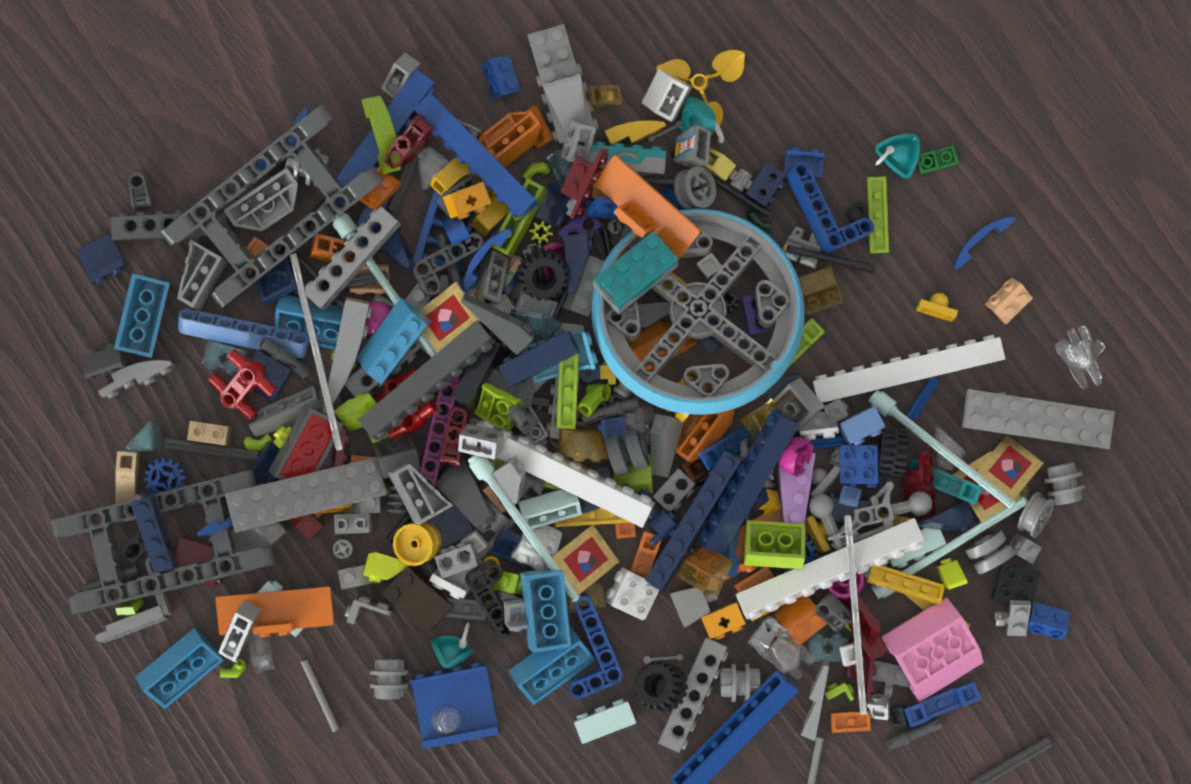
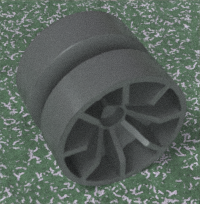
[605,428,650,477]

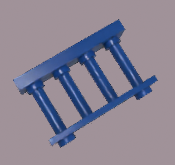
[413,190,480,275]

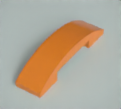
[630,531,662,579]

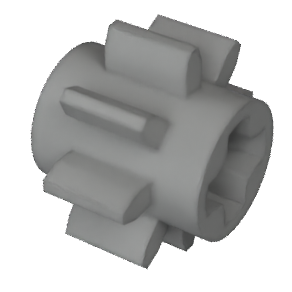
[729,169,753,192]

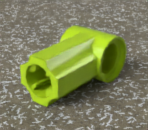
[577,383,611,417]

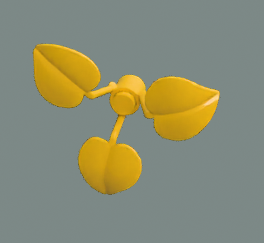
[656,50,745,135]

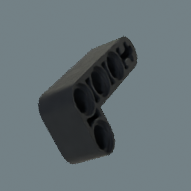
[465,560,514,638]

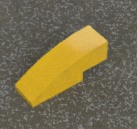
[604,121,666,146]

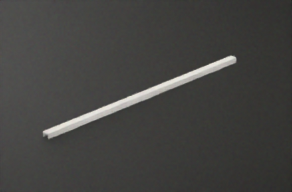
[290,253,343,450]
[844,515,867,715]

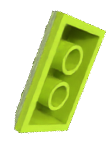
[744,520,805,569]

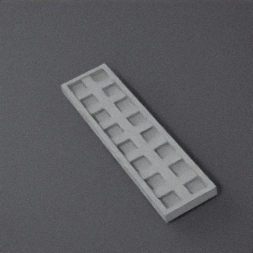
[962,389,1115,449]
[225,457,387,532]

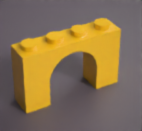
[429,157,510,238]

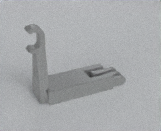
[95,557,173,643]

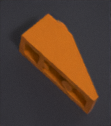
[309,233,367,266]

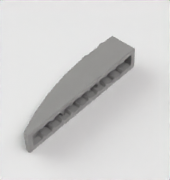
[323,297,372,413]

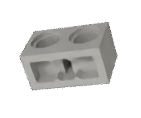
[561,119,596,162]
[458,424,504,459]
[652,468,695,512]
[434,541,481,579]

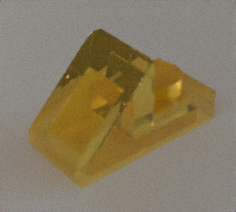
[587,85,623,110]

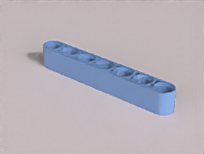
[178,309,309,358]

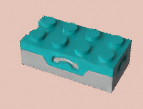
[588,142,666,178]
[593,231,679,315]

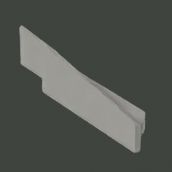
[249,386,343,437]

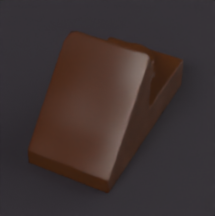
[682,458,714,482]

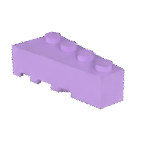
[777,453,816,524]

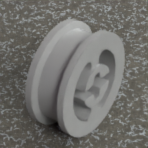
[674,166,716,209]
[1018,492,1055,538]

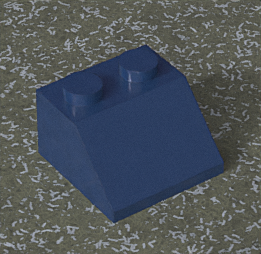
[252,350,293,403]

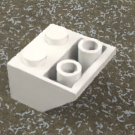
[642,69,693,122]

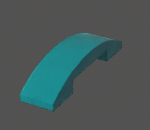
[908,458,983,505]

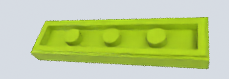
[867,176,889,254]
[556,353,579,429]

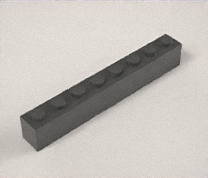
[358,320,496,441]

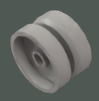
[965,530,1015,574]

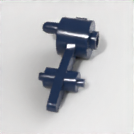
[623,482,679,546]

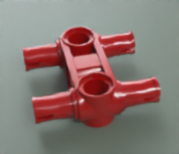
[208,349,277,421]
[373,368,438,440]

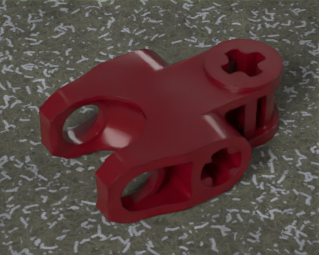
[385,114,435,169]
[440,407,470,468]

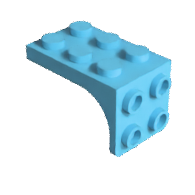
[524,329,598,383]

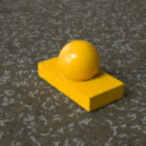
[916,293,958,322]
[804,515,830,553]

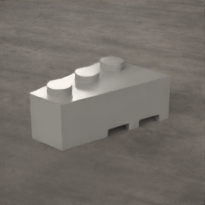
[177,239,228,311]
[388,463,453,525]

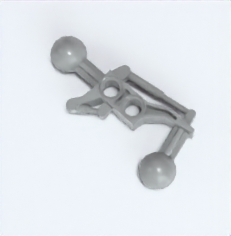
[809,482,932,549]

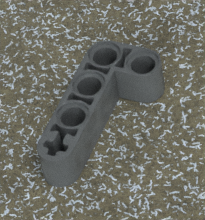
[413,233,483,297]

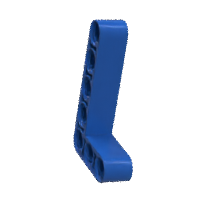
[787,162,874,253]
[569,593,622,699]

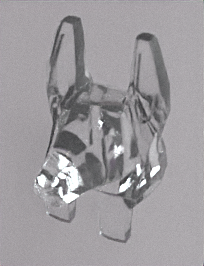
[1055,325,1105,390]
[751,620,816,680]

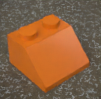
[773,596,827,646]

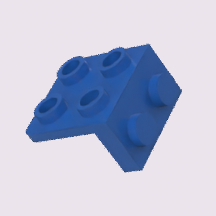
[840,445,884,487]

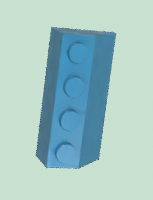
[114,273,170,358]
[275,295,343,349]
[356,297,432,384]
[520,570,571,653]
[508,626,596,705]
[135,628,224,709]

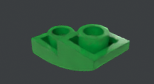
[918,145,959,174]

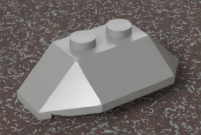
[224,167,298,231]

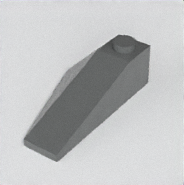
[461,294,535,355]

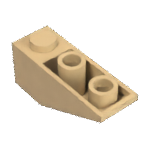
[115,451,140,504]

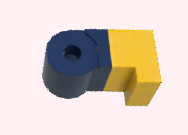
[580,365,616,385]
[751,488,781,516]

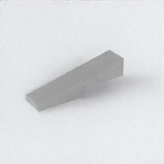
[801,659,829,741]

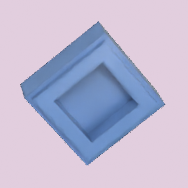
[839,485,862,508]

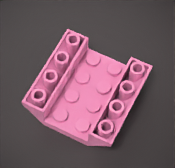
[881,597,984,702]

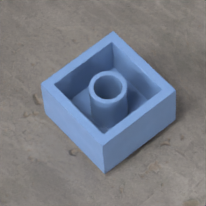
[837,406,885,446]

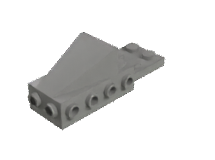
[527,24,599,146]

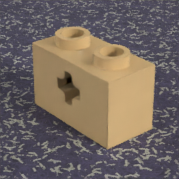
[187,421,231,446]

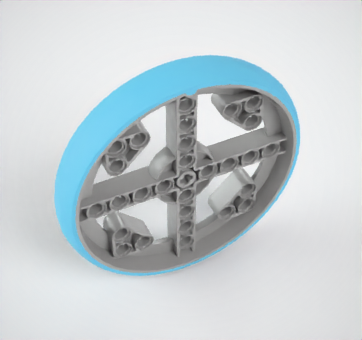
[591,209,804,415]

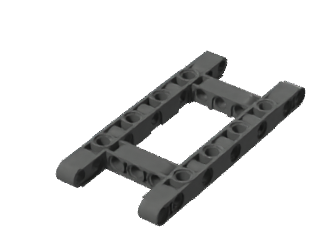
[160,103,384,308]
[51,470,275,615]

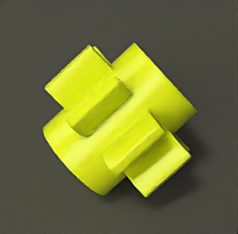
[529,221,553,245]
[273,425,291,449]

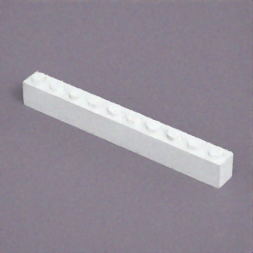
[811,335,1005,403]
[476,419,655,528]
[736,518,925,620]

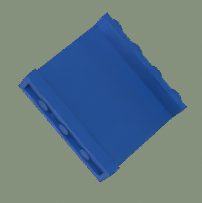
[410,662,499,749]

